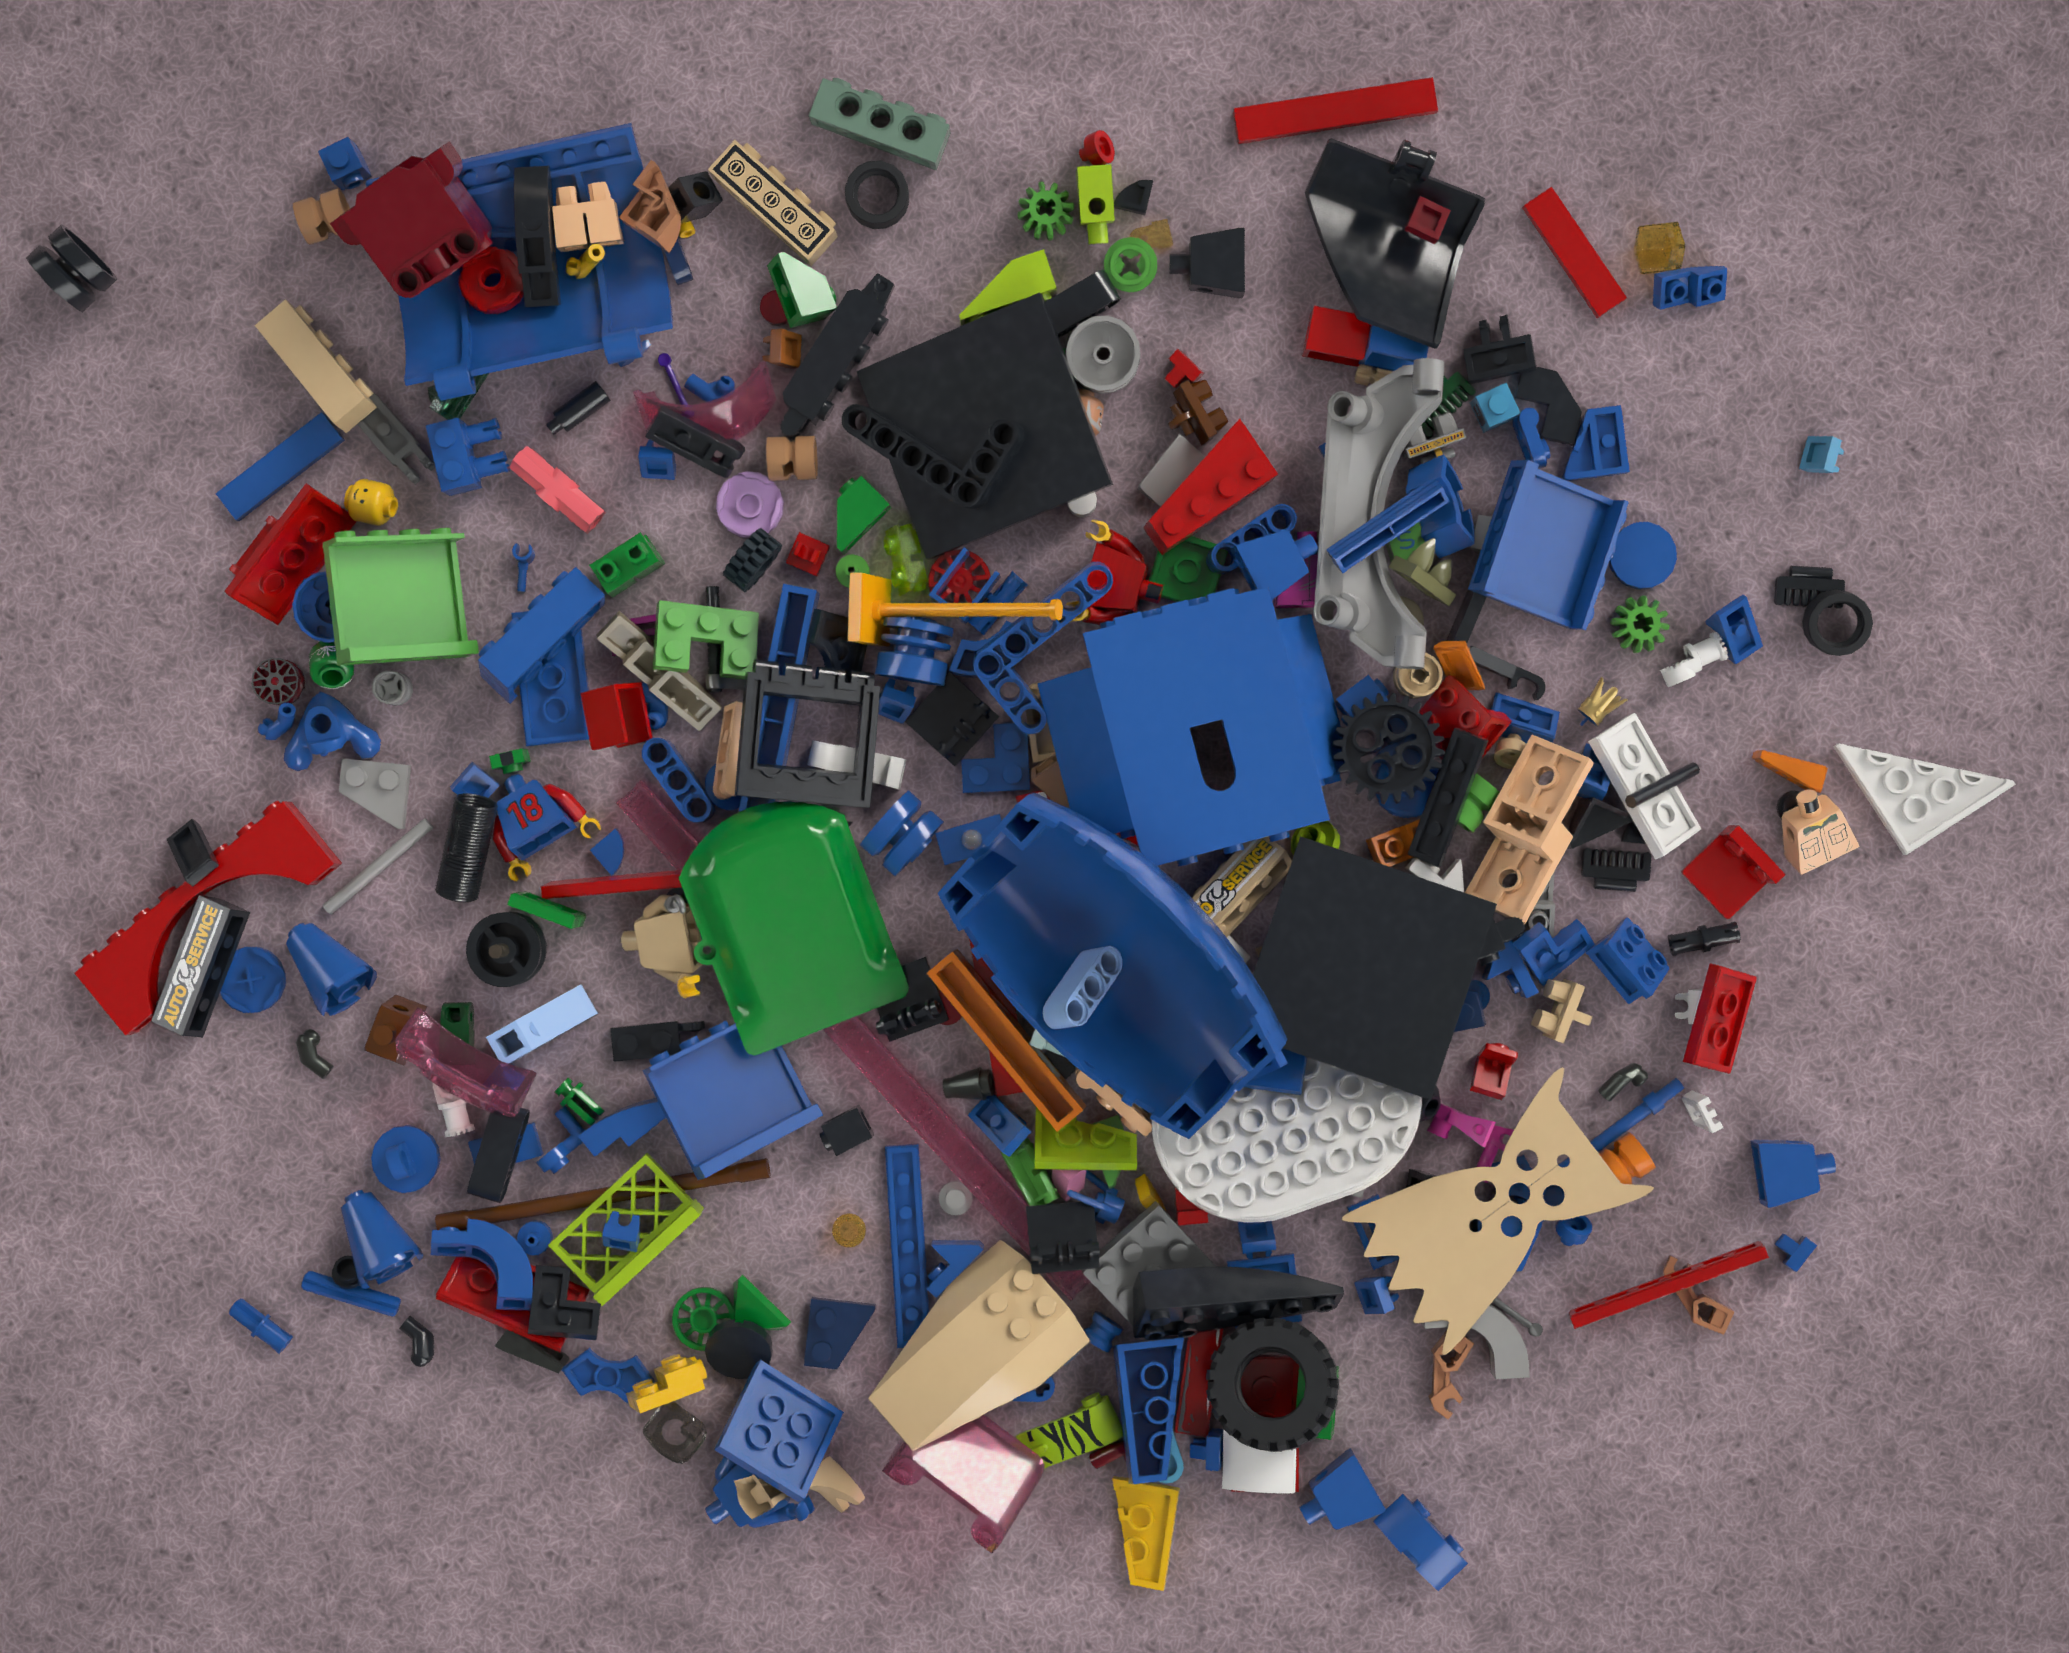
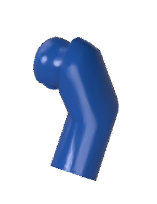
[642,682,668,730]

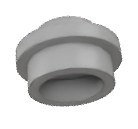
[939,1181,973,1215]

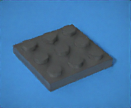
[1081,1201,1216,1340]

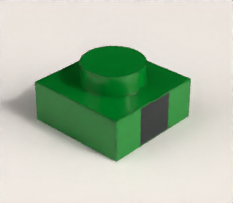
[489,748,531,774]

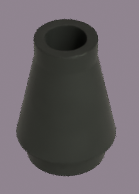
[943,1067,994,1100]

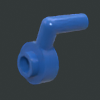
[536,1106,585,1174]

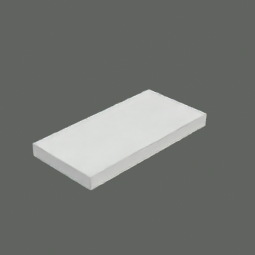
[1588,713,1701,860]

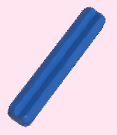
[301,1271,401,1317]

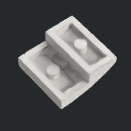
[1222,1430,1296,1493]

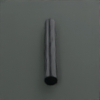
[1625,762,1700,808]

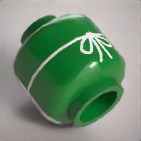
[309,641,354,689]

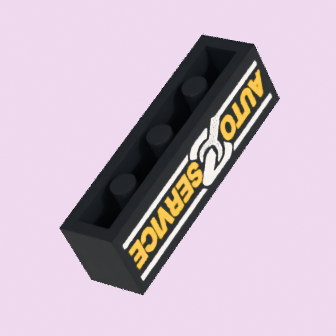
[151,895,251,1038]

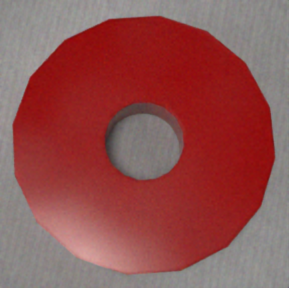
[459,247,524,314]

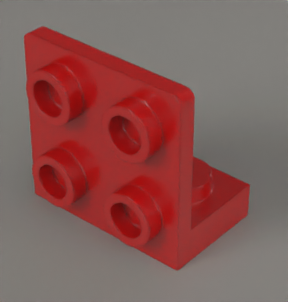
[1419,675,1512,760]
[1681,825,1786,919]

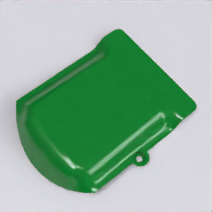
[679,801,909,1055]

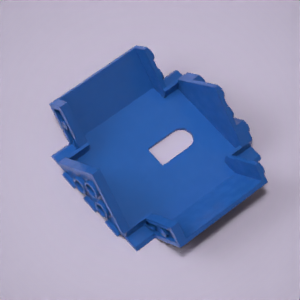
[1037,586,1344,867]

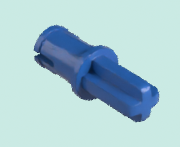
[229,1299,293,1354]

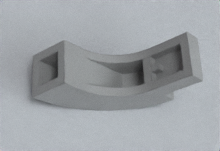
[1421,1304,1530,1379]

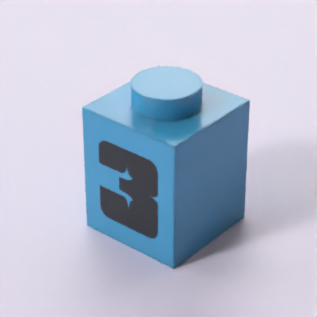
[1470,382,1520,433]

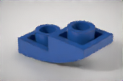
[1653,266,1727,310]

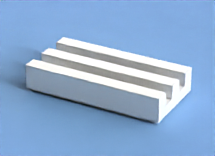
[1681,1091,1723,1133]

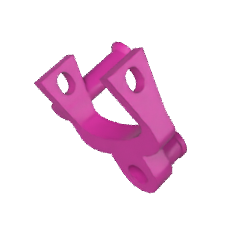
[1427,1103,1514,1183]

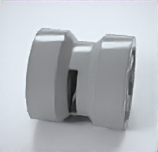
[372,671,413,706]

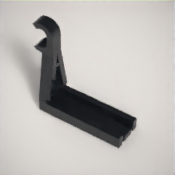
[1446,590,1545,700]

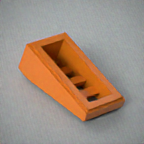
[1752,750,1828,793]

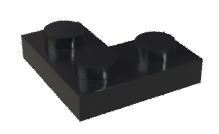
[528,1265,601,1340]

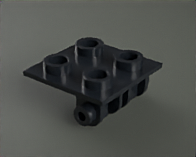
[905,672,999,766]
[876,957,950,1042]
[1026,1202,1100,1274]

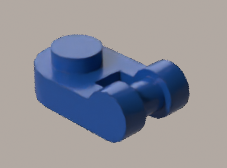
[1512,408,1551,469]

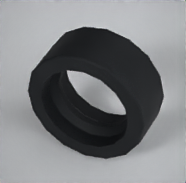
[845,160,909,229]
[1802,590,1873,656]

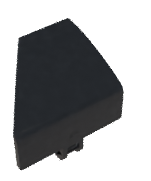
[1305,138,1485,349]

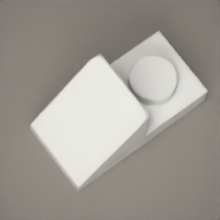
[1405,858,1464,892]

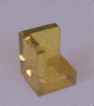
[1634,222,1686,274]

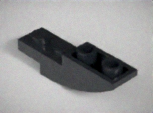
[514,165,561,307]

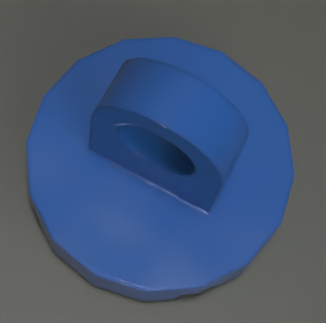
[371,1125,441,1193]

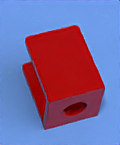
[1302,306,1371,367]
[580,682,653,750]

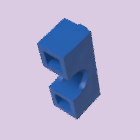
[1335,674,1420,773]

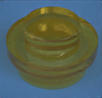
[832,1213,866,1248]

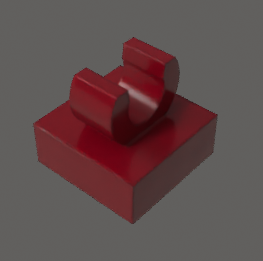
[1404,196,1451,244]

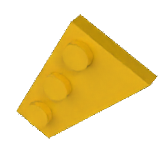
[1112,1476,1180,1591]

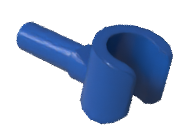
[512,543,535,592]

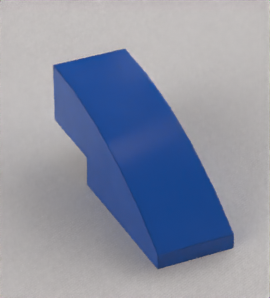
[578,1098,666,1157]

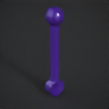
[658,353,694,418]

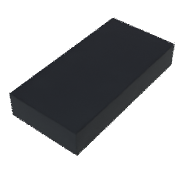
[166,819,219,886]

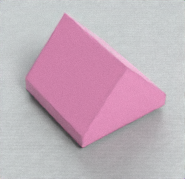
[1051,1169,1086,1202]

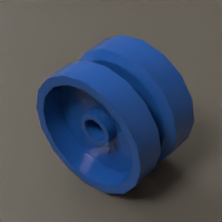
[860,790,944,877]

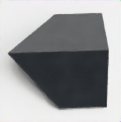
[1567,797,1633,849]

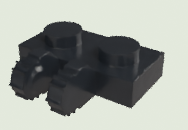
[1463,315,1537,384]

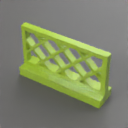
[548,1153,704,1306]

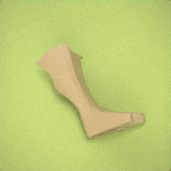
[734,1456,865,1519]

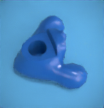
[284,691,381,771]

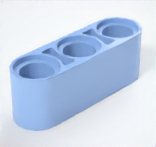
[1043,946,1122,1029]

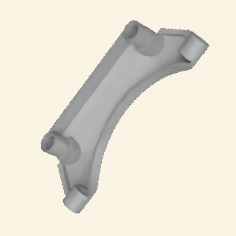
[1313,358,1445,669]

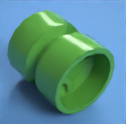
[1457,773,1500,834]

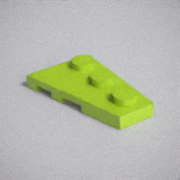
[1035,1107,1137,1170]

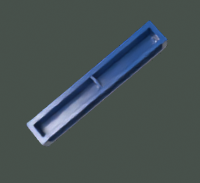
[1326,477,1450,573]

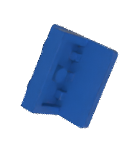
[1586,917,1670,1004]

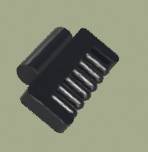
[1774,565,1845,609]
[1581,848,1651,892]

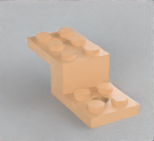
[1465,735,1594,925]

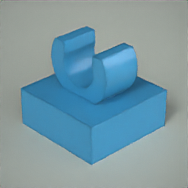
[1799,436,1844,473]

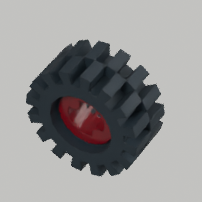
[723,528,782,592]

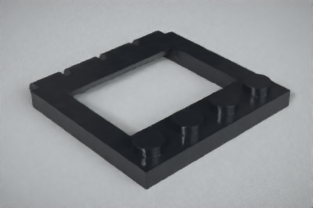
[735,659,881,808]

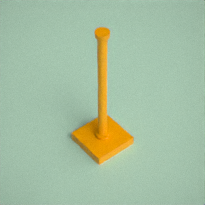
[848,573,1063,646]

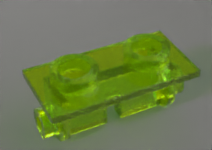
[883,524,928,596]

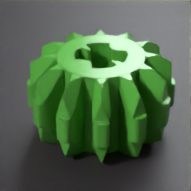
[1017,182,1074,241]
[1610,595,1670,653]

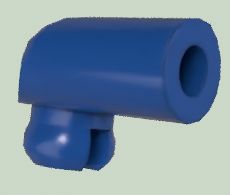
[684,374,735,404]
[258,703,296,740]

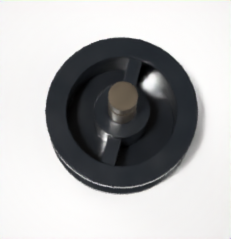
[466,912,547,987]

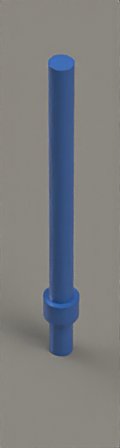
[1514,1078,1685,1204]

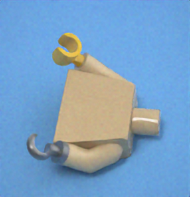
[621,894,704,998]

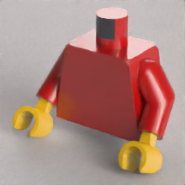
[1065,520,1164,625]

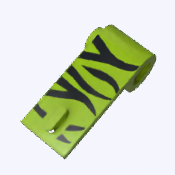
[1016,1392,1123,1473]

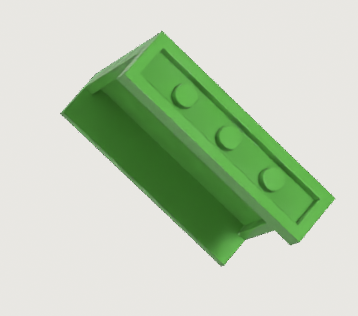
[323,528,479,666]

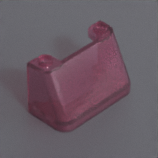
[882,1414,1044,1554]

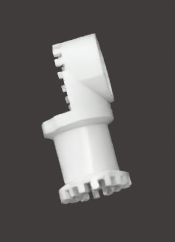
[1660,632,1728,687]
[433,1068,475,1137]

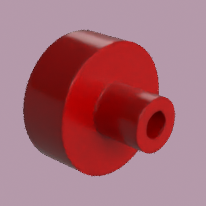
[1079,130,1115,165]

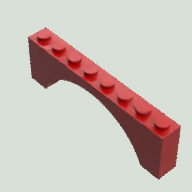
[74,801,342,1036]

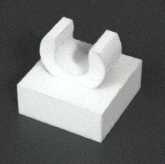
[1675,989,1702,1024]

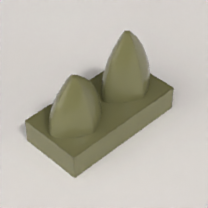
[1389,538,1456,606]

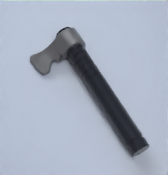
[706,586,745,693]

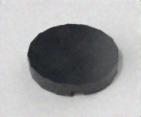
[705,1319,773,1379]

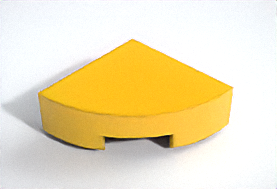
[1135,1174,1166,1211]

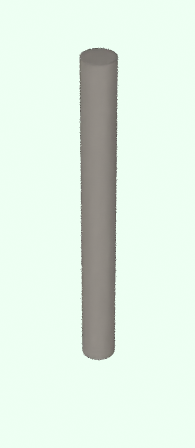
[322,818,434,915]

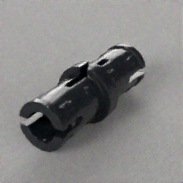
[1668,921,1741,956]

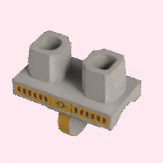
[1402,413,1467,464]

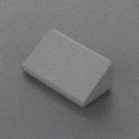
[1137,434,1205,507]

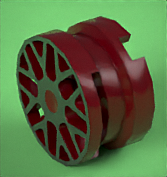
[252,658,305,705]

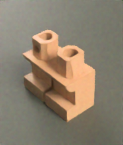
[552,182,624,252]

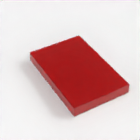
[1683,963,1757,1074]

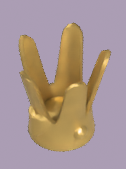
[1578,677,1628,726]

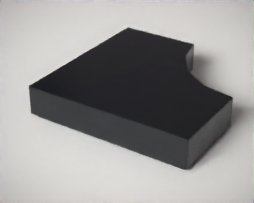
[807,609,867,683]

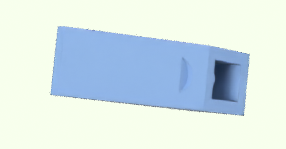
[486,984,598,1067]

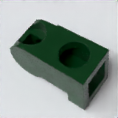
[438,1002,476,1065]

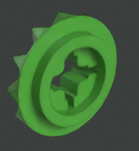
[1104,237,1157,292]

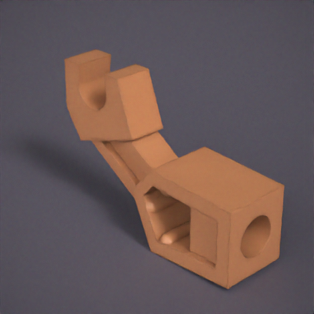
[1663,1255,1734,1335]
[1428,1330,1474,1420]

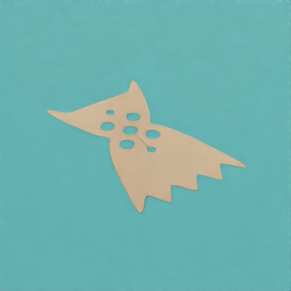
[1342,1067,1654,1355]

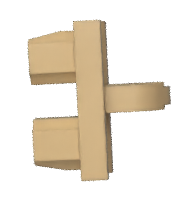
[1531,979,1593,1044]

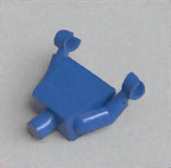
[705,1456,815,1528]

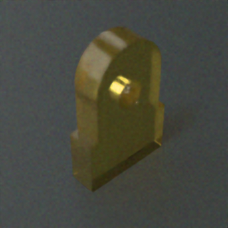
[1130,219,1174,249]

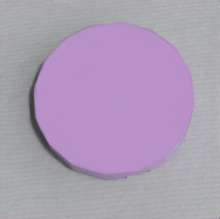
[716,471,784,538]

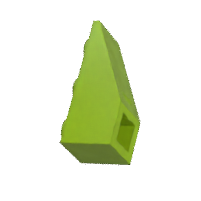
[959,249,1057,326]

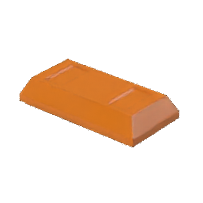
[1433,641,1485,690]

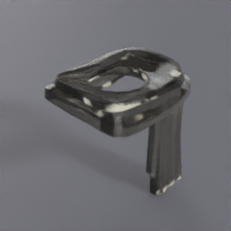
[643,1401,707,1464]

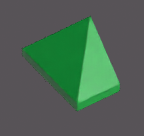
[733,1275,791,1330]

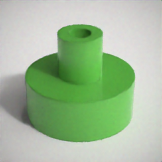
[836,554,870,588]

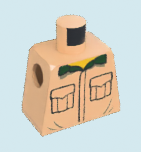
[1782,790,1859,875]

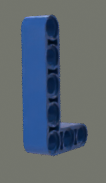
[973,562,1113,734]

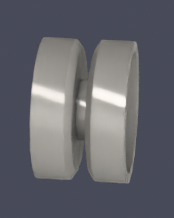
[1066,315,1140,394]

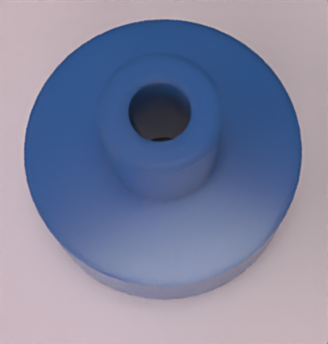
[1555,1215,1592,1246]
[517,1220,553,1255]

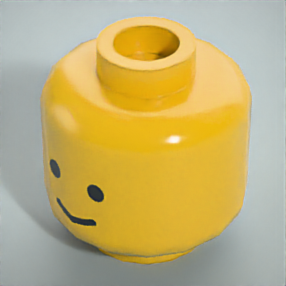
[344,479,398,526]

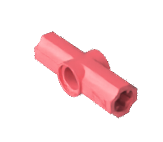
[509,446,606,534]

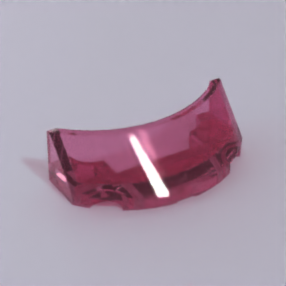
[633,361,777,440]
[395,1007,537,1118]

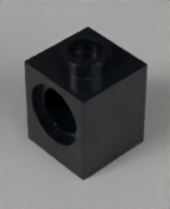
[668,171,723,223]
[819,1105,874,1156]

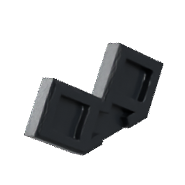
[1515,367,1582,446]

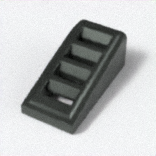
[495,1330,569,1374]

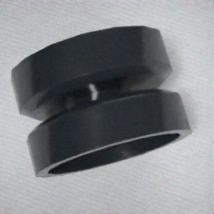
[26,224,117,313]

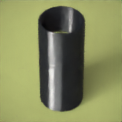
[435,793,498,903]

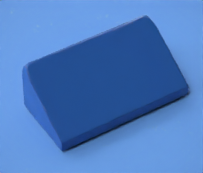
[1490,692,1560,744]

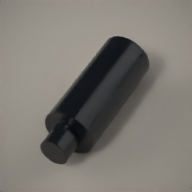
[546,381,611,435]

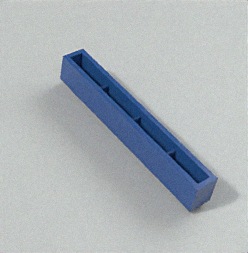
[739,584,820,812]

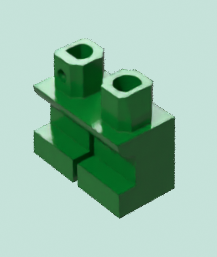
[589,532,665,598]

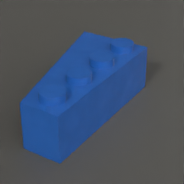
[1113,1337,1184,1484]

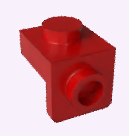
[1470,1043,1518,1100]

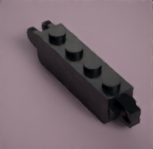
[780,273,895,440]

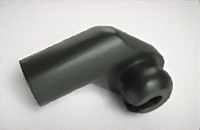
[1598,1063,1648,1102]

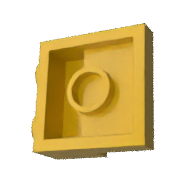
[626,1354,707,1413]

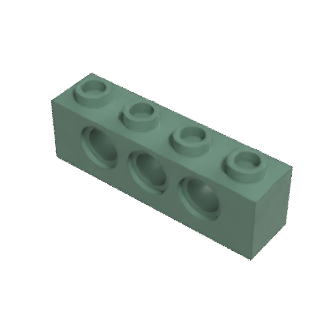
[809,78,951,171]

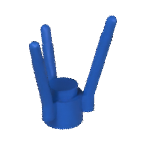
[1048,1170,1125,1224]

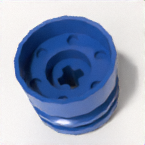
[292,571,335,643]
[875,617,954,686]

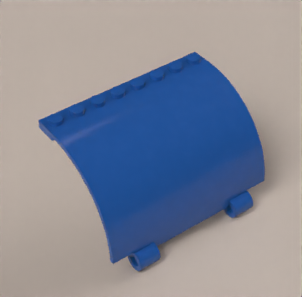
[366,123,673,401]

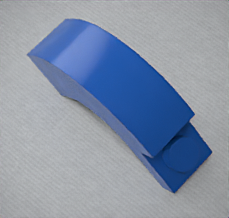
[430,1219,533,1310]

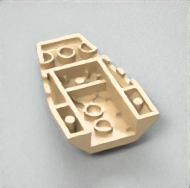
[868,1240,1090,1452]

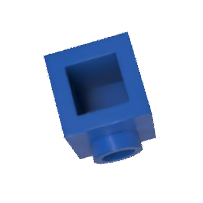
[318,137,372,191]

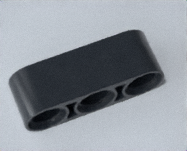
[1045,270,1121,338]
[467,1100,530,1204]

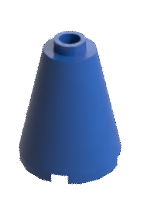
[286,923,377,1016]
[341,1190,423,1289]

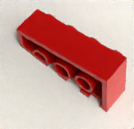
[1143,419,1278,555]

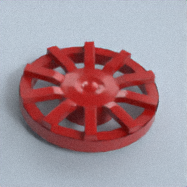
[928,549,991,603]

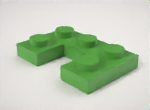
[653,600,759,680]

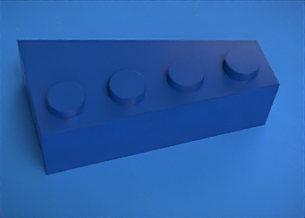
[478,567,605,704]

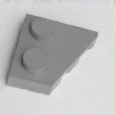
[339,759,411,829]

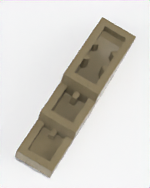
[596,611,722,732]

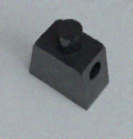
[1169,228,1245,298]

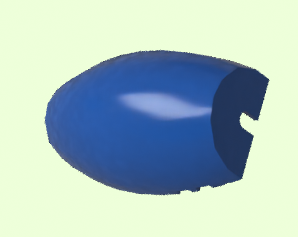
[938,793,1287,1139]

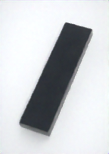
[1408,728,1489,867]

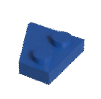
[1562,405,1630,481]

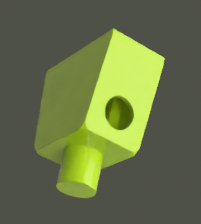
[1076,164,1115,245]

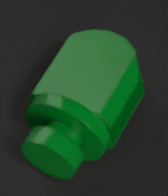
[554,1078,605,1126]

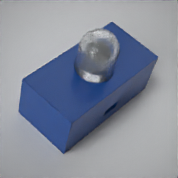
[935,814,1002,865]

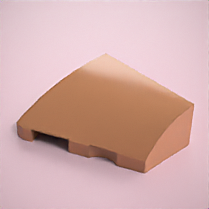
[619,160,681,253]

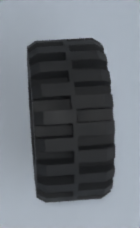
[1206,1318,1339,1452]

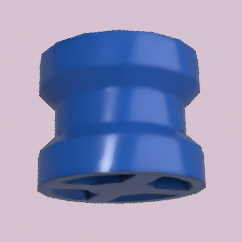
[1084,1311,1124,1352]

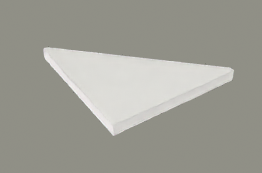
[1833,744,2016,855]

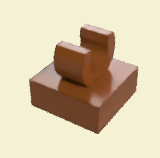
[762,329,802,369]

